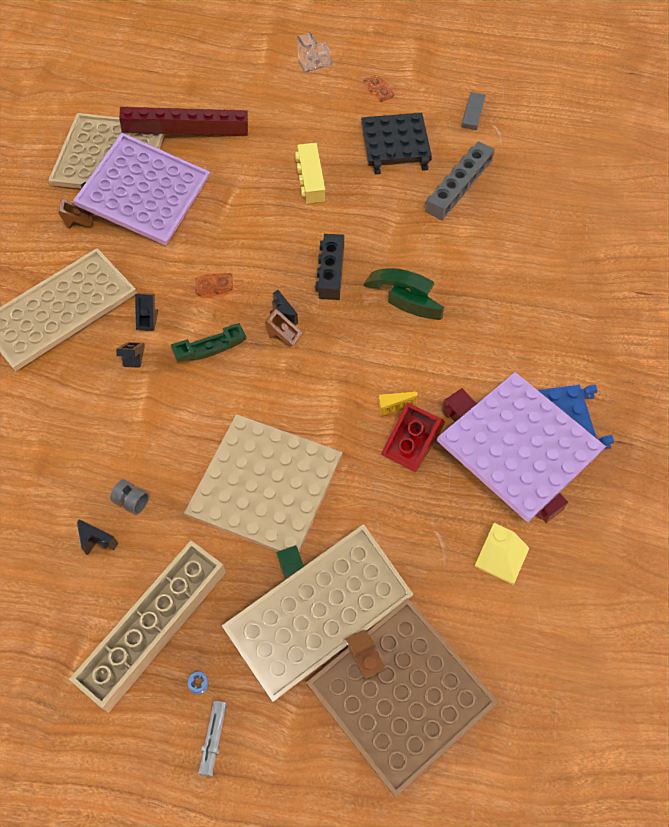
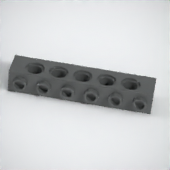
[425,141,495,221]

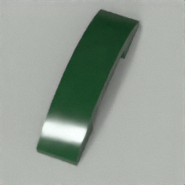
[364,268,434,296]
[171,323,246,361]

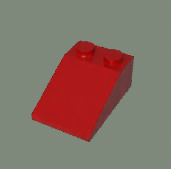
[381,402,446,472]

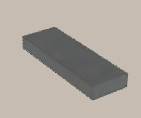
[462,92,486,130]

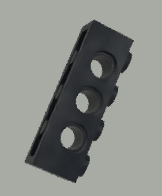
[315,233,344,300]

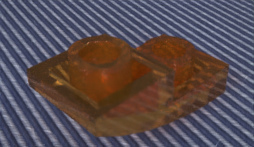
[363,75,395,102]
[195,273,233,296]

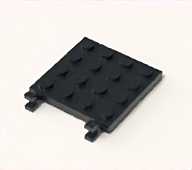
[361,112,432,175]

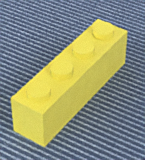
[295,143,326,204]

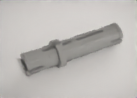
[198,701,227,777]

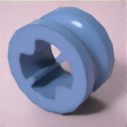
[187,672,209,695]

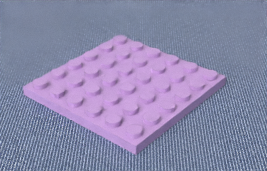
[73,133,210,245]
[437,372,606,522]

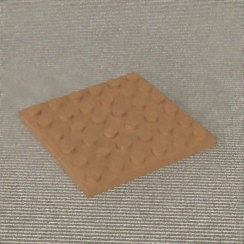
[306,598,499,798]

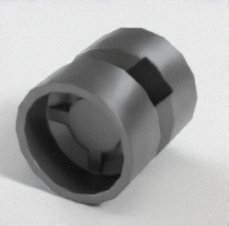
[110,479,150,515]

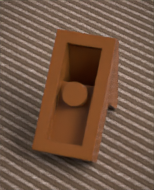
[58,198,94,228]
[265,309,302,347]
[345,629,386,681]

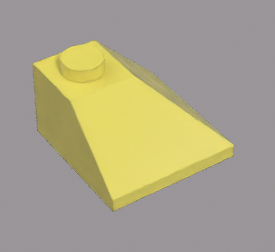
[474,523,529,585]

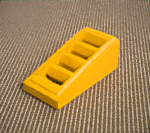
[379,392,418,416]

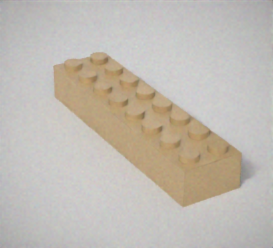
[69,540,226,713]

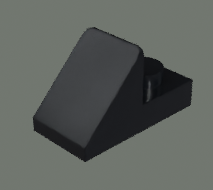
[270,290,298,326]
[135,293,158,331]
[116,342,145,368]
[77,519,118,555]

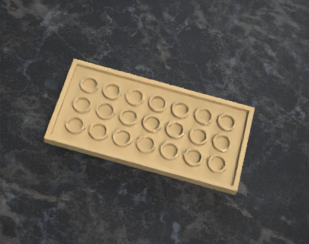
[0,248,137,372]
[222,524,414,702]

